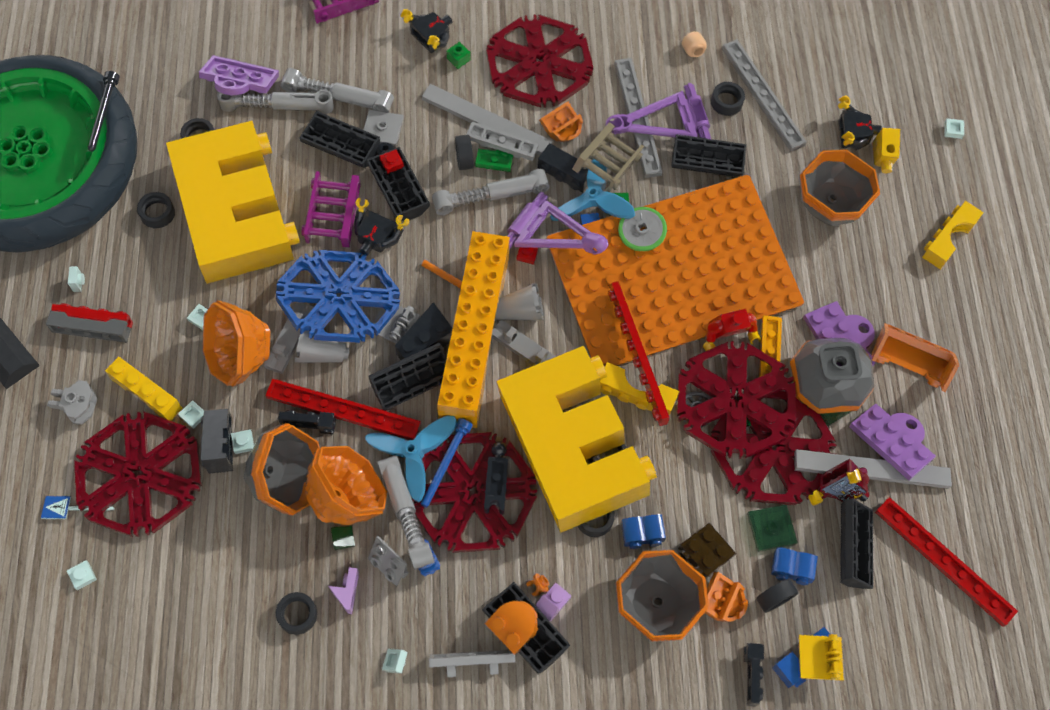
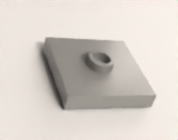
[364,109,404,147]

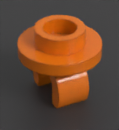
[526,574,549,596]

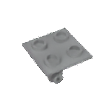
[373,306,420,344]
[368,536,409,586]

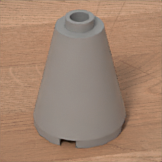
[496,283,544,321]
[295,331,350,363]

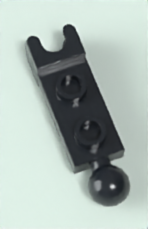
[484,441,508,515]

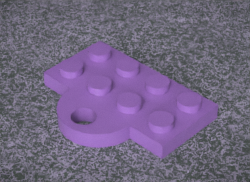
[199,55,279,95]
[803,301,875,366]
[849,404,936,481]

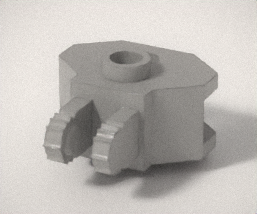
[47,380,97,425]

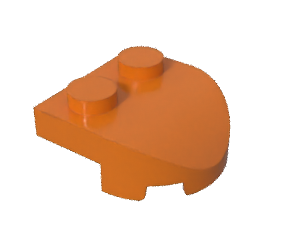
[539,101,583,142]
[705,572,748,622]
[485,601,538,655]

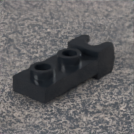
[278,410,336,434]
[743,643,764,707]

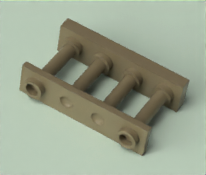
[572,122,644,192]

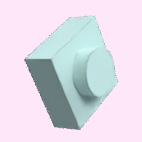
[944,118,964,139]
[68,266,85,292]
[187,304,208,330]
[178,400,204,429]
[231,429,254,454]
[67,560,97,590]
[382,649,407,673]

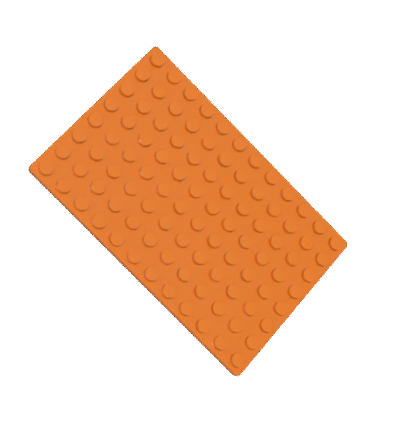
[546,175,804,367]

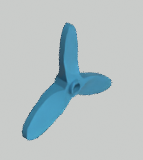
[550,159,635,221]
[365,416,457,502]

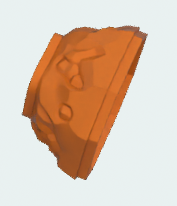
[203,300,270,387]
[305,446,387,525]

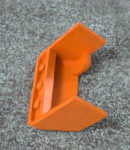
[871,323,960,392]

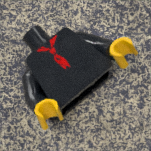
[400,9,453,54]
[838,95,882,150]
[354,198,409,256]

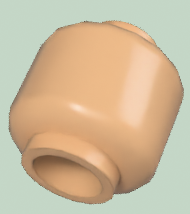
[682,31,707,57]

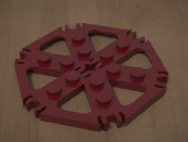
[486,14,594,108]
[677,341,796,459]
[711,391,836,505]
[74,411,202,537]
[408,432,537,553]

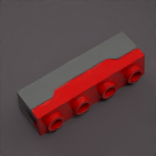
[46,303,133,343]

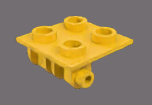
[799,634,844,681]

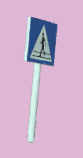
[41,496,114,519]

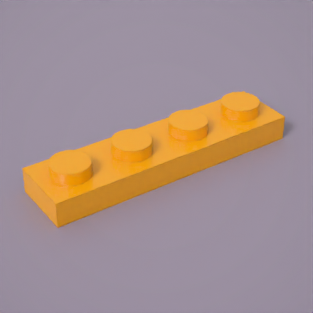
[759,315,782,377]

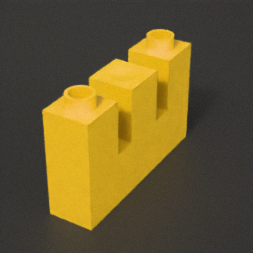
[166,121,300,284]
[496,346,657,533]

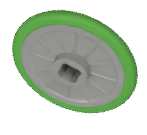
[618,207,667,251]

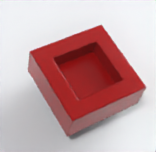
[380,149,404,174]
[516,247,539,265]

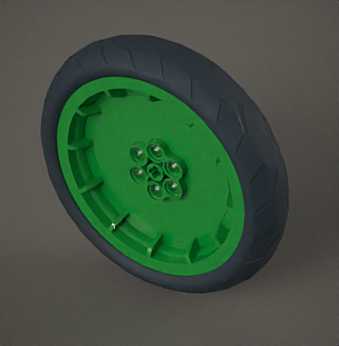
[0,55,138,253]

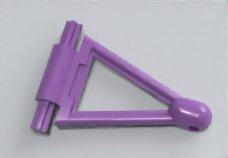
[605,83,711,139]
[507,192,608,254]

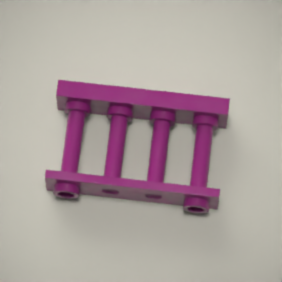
[312,0,379,24]
[301,171,361,248]

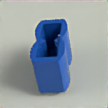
[621,514,666,549]
[771,547,818,585]

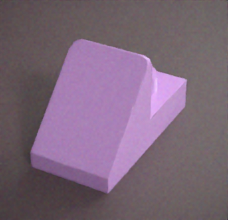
[329,567,359,614]
[535,583,572,622]

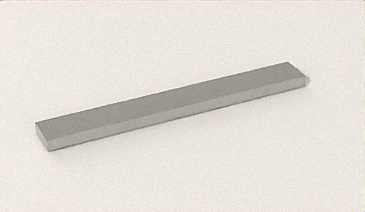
[722,39,807,152]
[614,58,663,178]
[422,84,553,155]
[794,449,952,489]

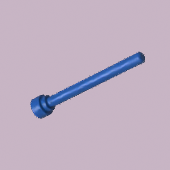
[421,418,473,508]

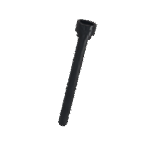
[88,71,120,152]

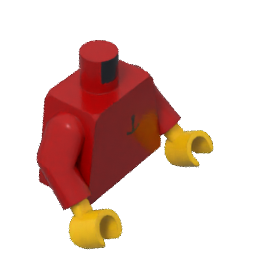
[703,309,761,351]

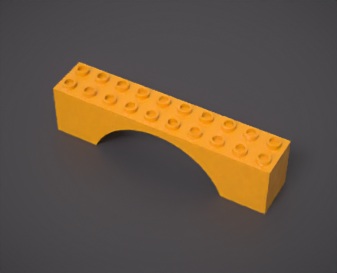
[437,231,510,428]

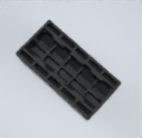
[299,111,380,168]
[671,134,747,177]
[367,147,430,221]
[0,318,40,389]
[369,343,447,411]
[840,498,873,589]
[482,582,570,675]

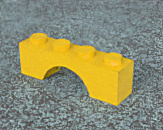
[922,200,984,270]
[105,356,183,421]
[600,362,679,415]

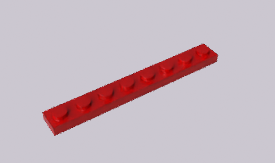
[608,281,670,426]
[265,378,421,440]
[875,497,1018,627]

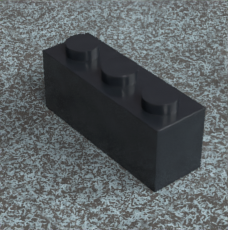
[537,143,588,193]

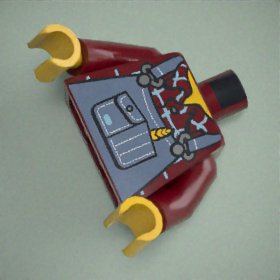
[808,458,869,506]

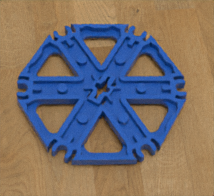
[276,250,400,343]

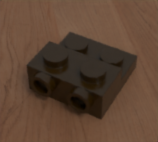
[678,522,737,580]

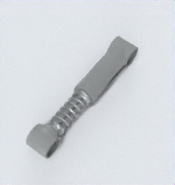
[280,68,394,113]
[217,90,334,114]
[432,169,550,215]
[377,456,435,569]

